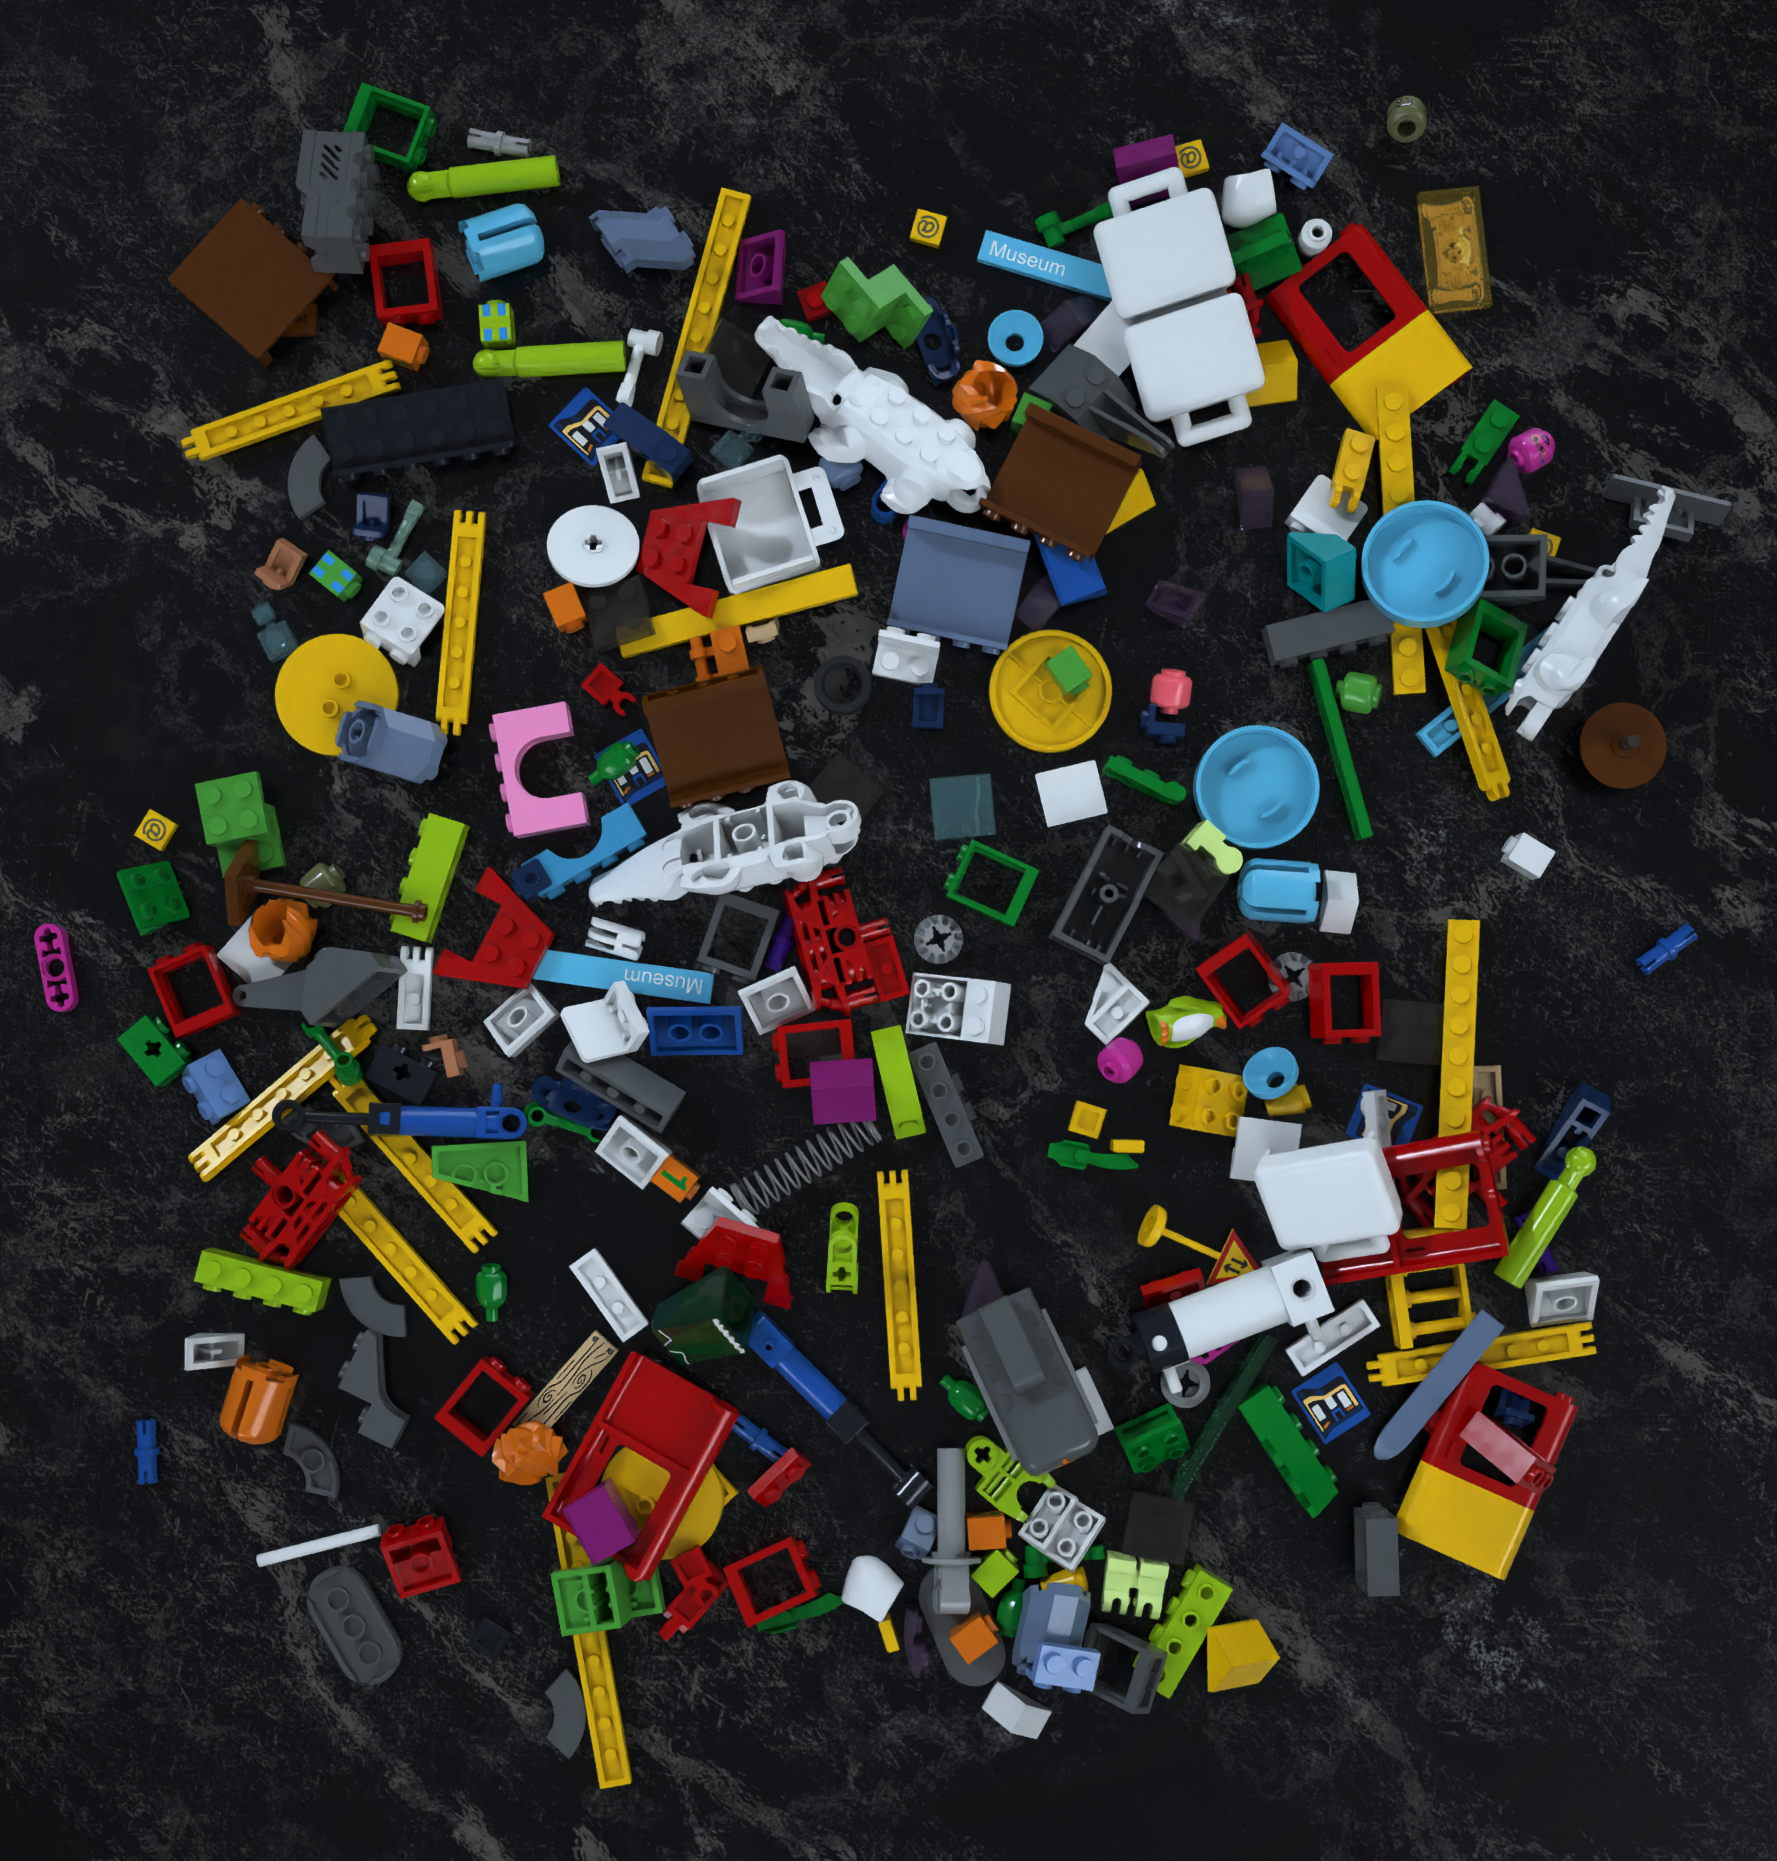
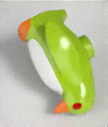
[1146,996,1228,1048]

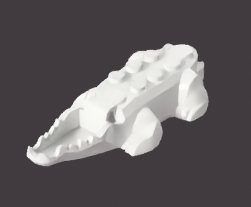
[754,316,991,514]
[1505,485,1676,741]
[589,780,861,907]

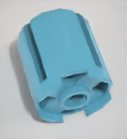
[458,203,544,283]
[1237,858,1320,924]

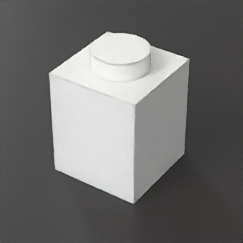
[1500,832,1555,880]

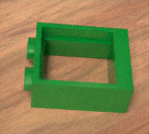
[343,82,437,173]
[1444,597,1528,697]
[943,840,1039,928]

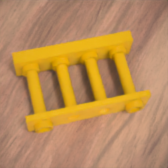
[1385,1226,1476,1349]

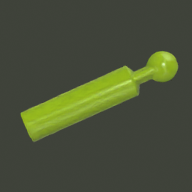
[407,155,560,202]
[473,340,627,380]
[1493,1146,1596,1289]

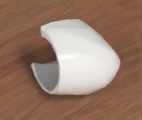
[1222,169,1277,229]
[841,1555,904,1622]

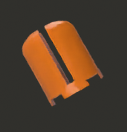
[219,1355,299,1444]

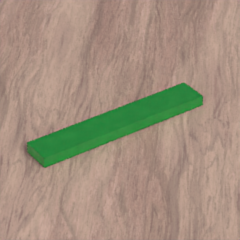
[1307,658,1373,841]

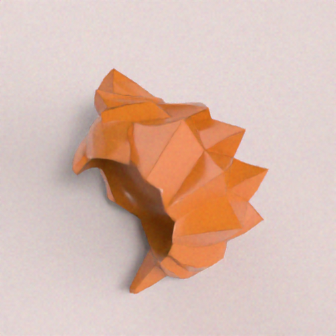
[952,360,1018,431]
[248,898,318,962]
[492,1420,569,1485]

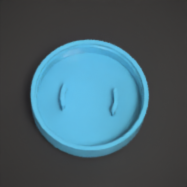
[1361,500,1489,628]
[1193,725,1320,850]

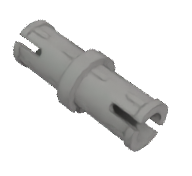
[467,128,532,158]

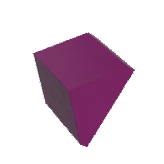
[1113,134,1179,208]
[735,229,786,305]
[810,1058,877,1125]
[562,1477,641,1565]

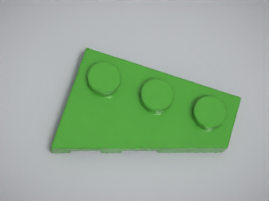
[431,1140,529,1203]

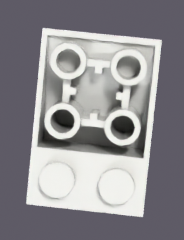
[905,972,1011,1045]

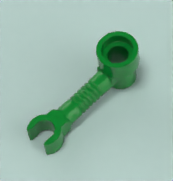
[1034,201,1113,249]
[301,1022,363,1086]
[523,1101,601,1143]
[1023,1544,1105,1578]

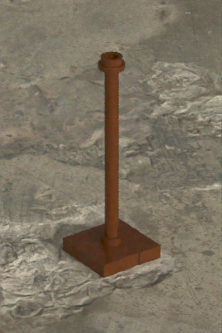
[224,839,428,927]

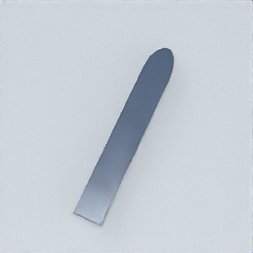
[1374,1309,1505,1460]

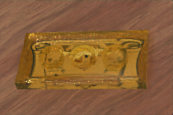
[1416,186,1493,314]

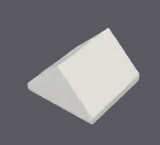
[738,966,816,1035]
[483,983,560,1057]
[595,1114,673,1190]
[1524,1271,1600,1327]

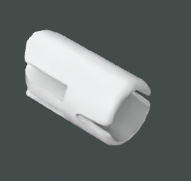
[585,917,645,961]

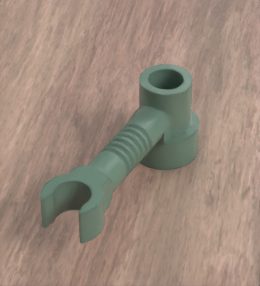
[365,499,425,577]

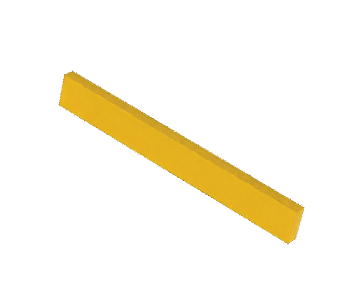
[615,564,859,658]

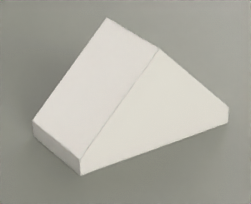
[596,442,640,504]
[1319,870,1359,934]
[184,1333,245,1371]
[982,1680,1052,1739]

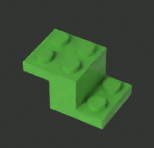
[820,257,934,349]
[195,771,286,878]
[551,1556,666,1636]

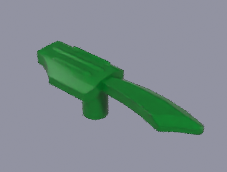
[1047,1140,1139,1170]
[757,1592,844,1634]

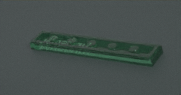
[1168,1331,1278,1502]

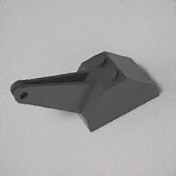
[1027,344,1175,459]
[1479,534,1598,606]
[232,947,408,1028]

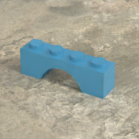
[521,802,649,900]

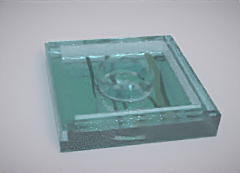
[929,773,996,841]

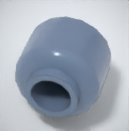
[818,457,864,491]

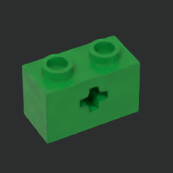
[117,1015,193,1087]

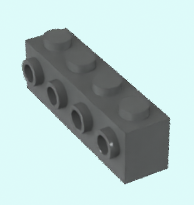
[1261,599,1395,669]
[555,1040,686,1134]

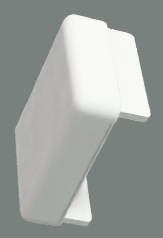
[697,454,844,596]
[1253,1131,1403,1262]

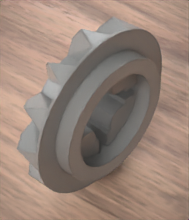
[914,915,963,964]
[1267,952,1313,1001]
[1160,1359,1210,1408]

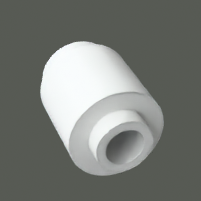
[1297,219,1332,258]

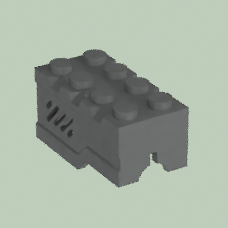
[296,130,380,274]
[1048,825,1164,966]

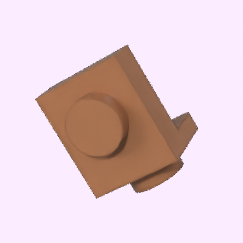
[254,538,308,590]
[422,1034,467,1078]

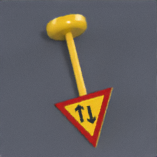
[1138,1205,1259,1285]

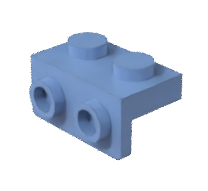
[1261,122,1334,190]
[182,1049,251,1125]
[1025,1641,1101,1693]

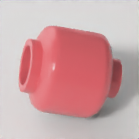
[1150,669,1192,715]

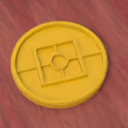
[989,630,1112,753]
[275,634,400,757]
[601,1446,724,1560]

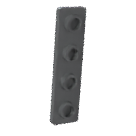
[1602,474,1731,542]
[908,1042,984,1168]

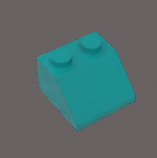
[1287,532,1357,613]

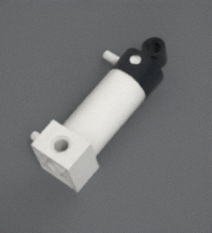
[1105,1248,1335,1394]

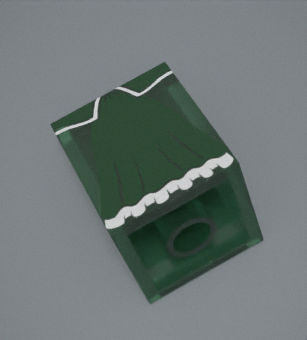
[651,1265,756,1365]

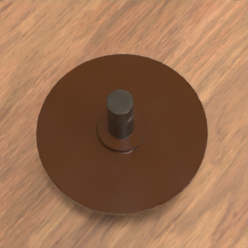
[1579,702,1667,789]

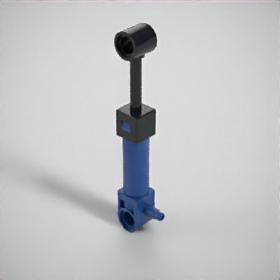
[272,1083,527,1141]
[738,1309,935,1509]

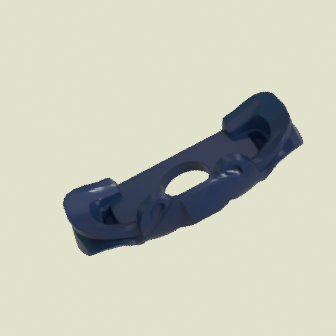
[916,297,960,385]
[529,1075,616,1131]

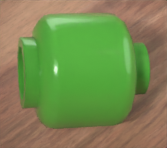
[1335,672,1382,714]

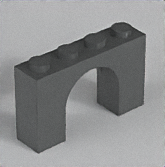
[675,350,815,443]

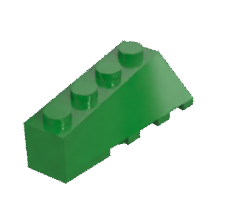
[1234,1382,1339,1518]

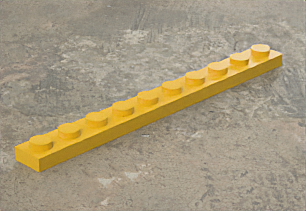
[642,187,752,488]
[1376,385,1426,695]
[1434,919,1480,1230]
[545,1472,632,1789]

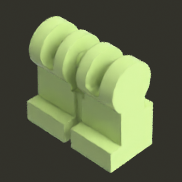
[1177,819,1243,876]
[1101,1550,1169,1620]

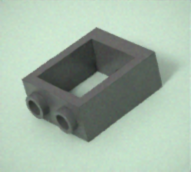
[697,893,781,985]
[1353,1502,1400,1597]
[1083,1623,1168,1714]

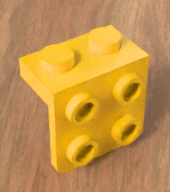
[1169,1065,1248,1137]

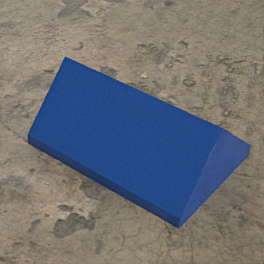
[1034,535,1108,606]
[646,1006,744,1056]

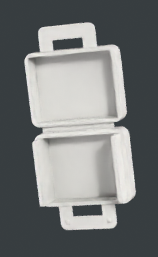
[1094,167,1265,447]

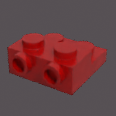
[380,1515,462,1599]

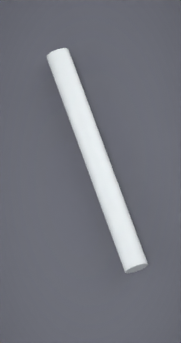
[257,1524,381,1567]

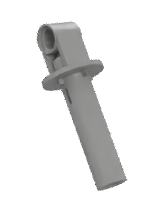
[922,1448,981,1615]

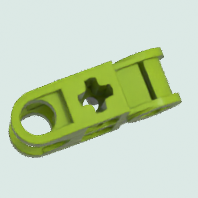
[826,1202,859,1294]
[965,1436,1056,1523]

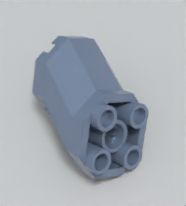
[589,206,696,274]
[335,700,448,784]
[1012,1582,1091,1675]

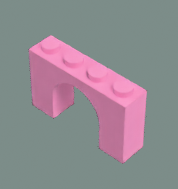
[489,701,591,839]

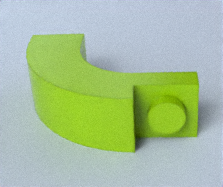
[871,1025,926,1140]

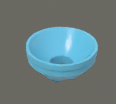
[988,310,1044,367]
[1243,1047,1299,1099]

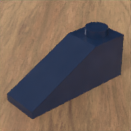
[603,402,693,483]
[1533,1082,1611,1180]

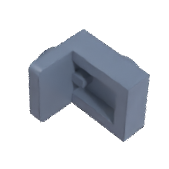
[895,1505,937,1560]

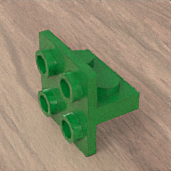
[1226,213,1303,291]
[116,861,190,936]
[1114,1403,1190,1474]

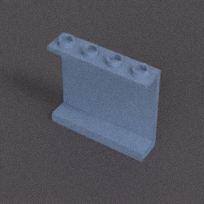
[886,515,1031,655]

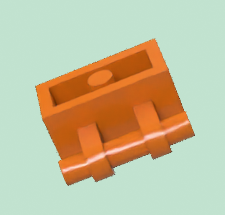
[689,625,750,682]

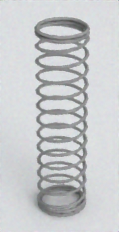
[730,1121,882,1216]

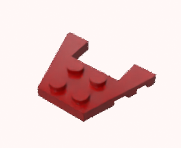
[637,498,742,619]
[432,866,556,989]
[674,1216,793,1310]

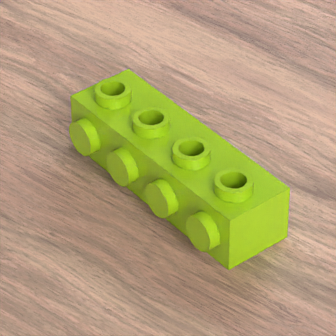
[389,813,470,943]
[194,1247,332,1315]
[1133,1563,1233,1699]

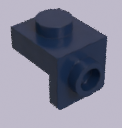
[352,491,390,541]
[912,683,945,729]
[1140,703,1186,744]
[511,858,552,902]
[1492,1385,1535,1429]

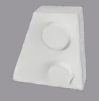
[1085,962,1150,1046]

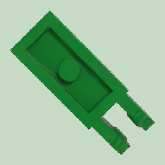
[1449,399,1520,485]
[1102,755,1187,807]

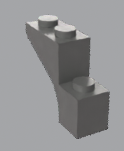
[338,1329,411,1449]

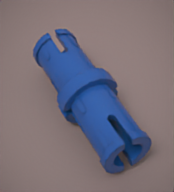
[1635,923,1698,975]
[732,1412,789,1463]
[134,1418,160,1484]

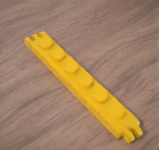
[180,360,401,461]
[436,510,486,736]
[1425,619,1510,801]
[188,1014,377,1182]
[328,1075,498,1254]
[322,1160,479,1345]
[877,1170,922,1401]
[1366,1322,1597,1386]

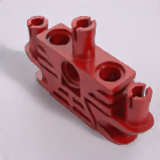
[783,865,891,1017]
[1397,1096,1537,1228]
[239,1129,362,1271]

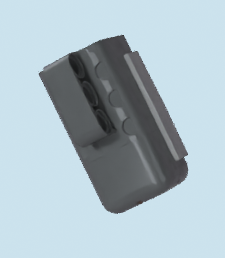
[956,1288,1099,1477]

